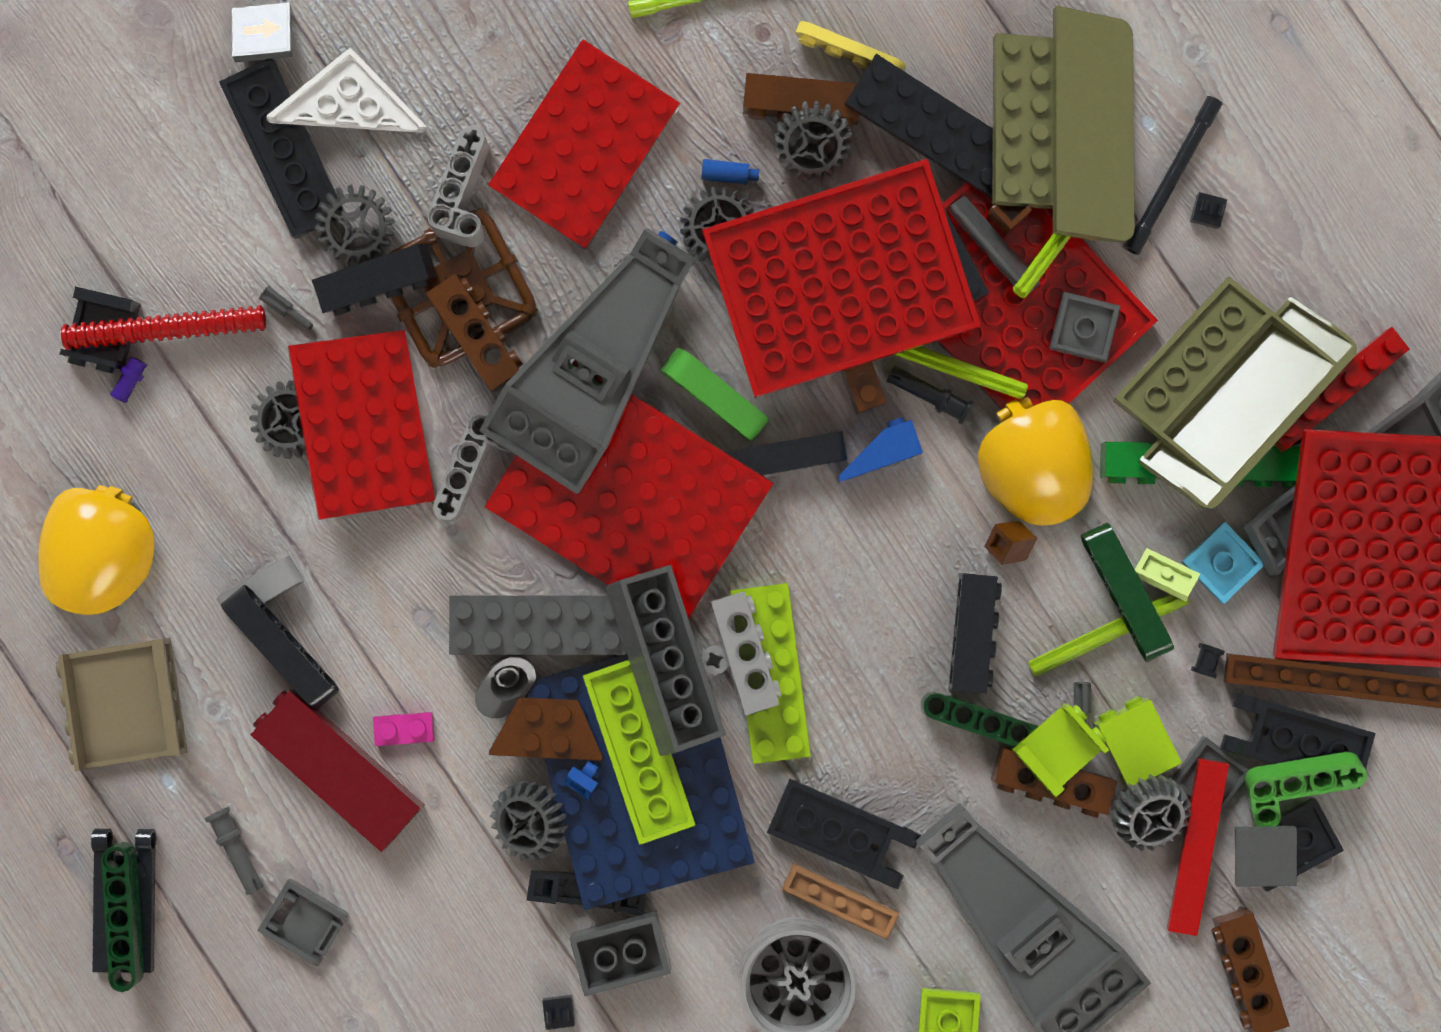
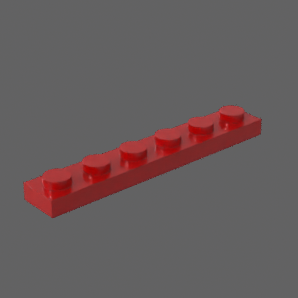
[1275,327,1410,452]

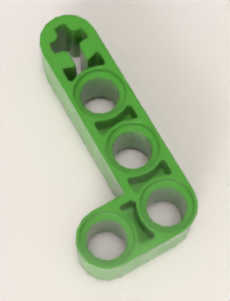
[659,347,770,442]
[1245,752,1367,826]

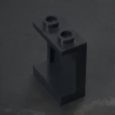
[59,286,140,374]

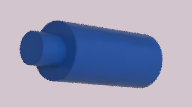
[701,159,760,185]

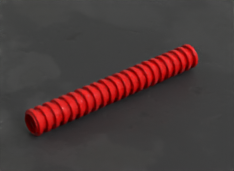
[61,305,266,350]

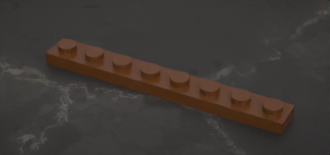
[1223,653,1441,708]

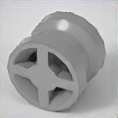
[701,645,728,675]

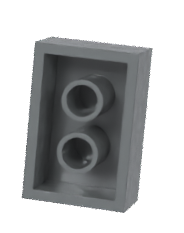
[569,910,671,996]

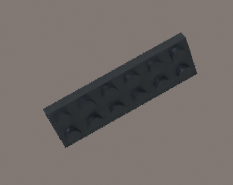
[844,53,993,199]
[219,59,345,239]

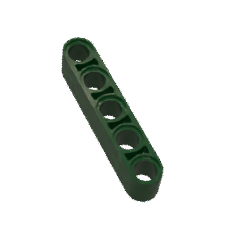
[1081,522,1174,662]
[920,692,1038,747]
[101,842,144,992]

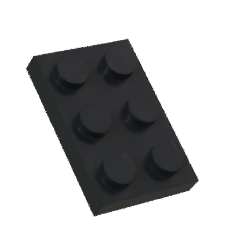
[1262,797,1344,892]

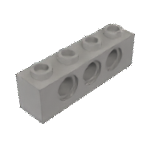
[708,591,782,715]

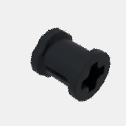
[1190,643,1225,679]

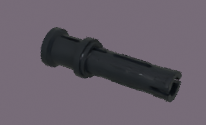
[886,365,974,425]

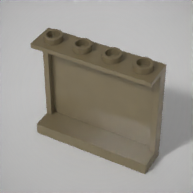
[56,638,188,771]

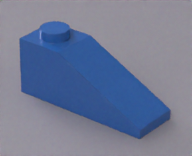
[837,417,923,483]

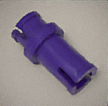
[110,356,148,403]

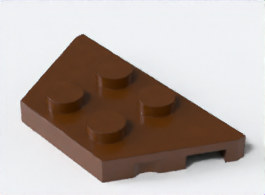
[489,697,603,761]

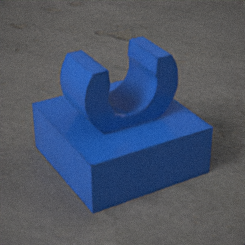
[564,761,598,800]

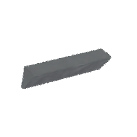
[949,197,1040,294]

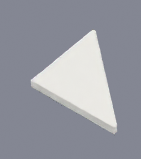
[266,47,427,133]

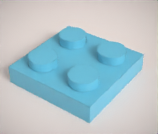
[1181,522,1264,604]

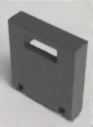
[257,878,349,966]

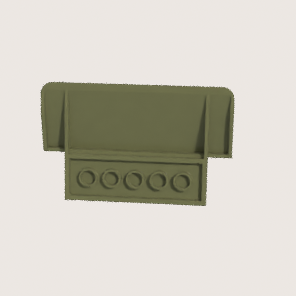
[992,5,1134,242]
[1113,276,1357,509]

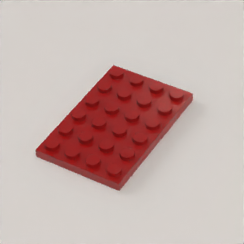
[488,39,680,250]
[287,330,435,520]

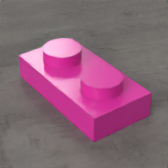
[373,712,435,746]

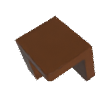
[987,204,1032,235]
[984,521,1037,565]

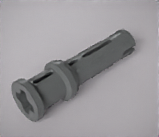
[204,806,264,895]

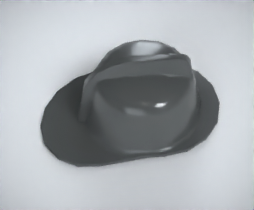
[475,656,536,719]

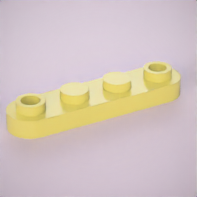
[795,21,906,71]

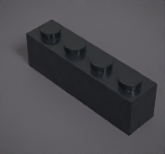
[312,243,438,316]
[948,573,1002,694]

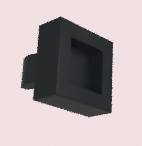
[1190,192,1228,229]
[542,995,576,1030]

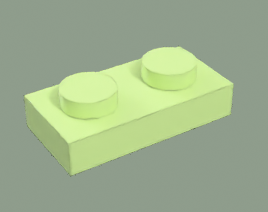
[1135,548,1200,602]

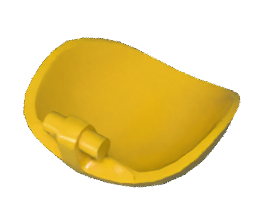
[978,397,1093,525]
[38,485,154,615]

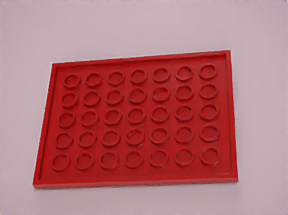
[702,158,981,398]
[937,183,1158,410]
[484,359,774,619]
[1273,429,1441,667]

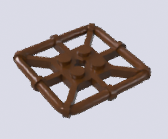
[388,208,538,369]

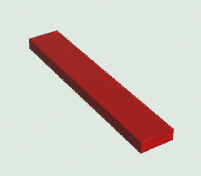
[1167,758,1229,936]

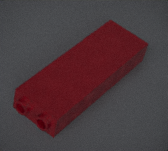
[250,690,425,852]

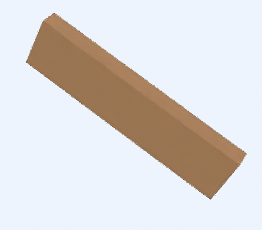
[781,862,900,940]

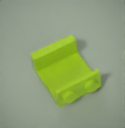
[1093,696,1182,789]
[1012,703,1109,797]

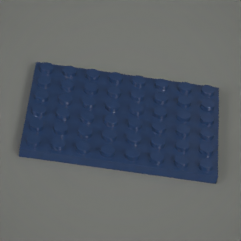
[527,654,755,910]

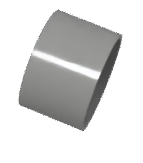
[740,917,856,1032]

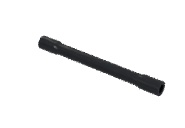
[1124,96,1223,255]

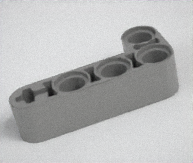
[427,125,489,247]
[433,414,512,522]

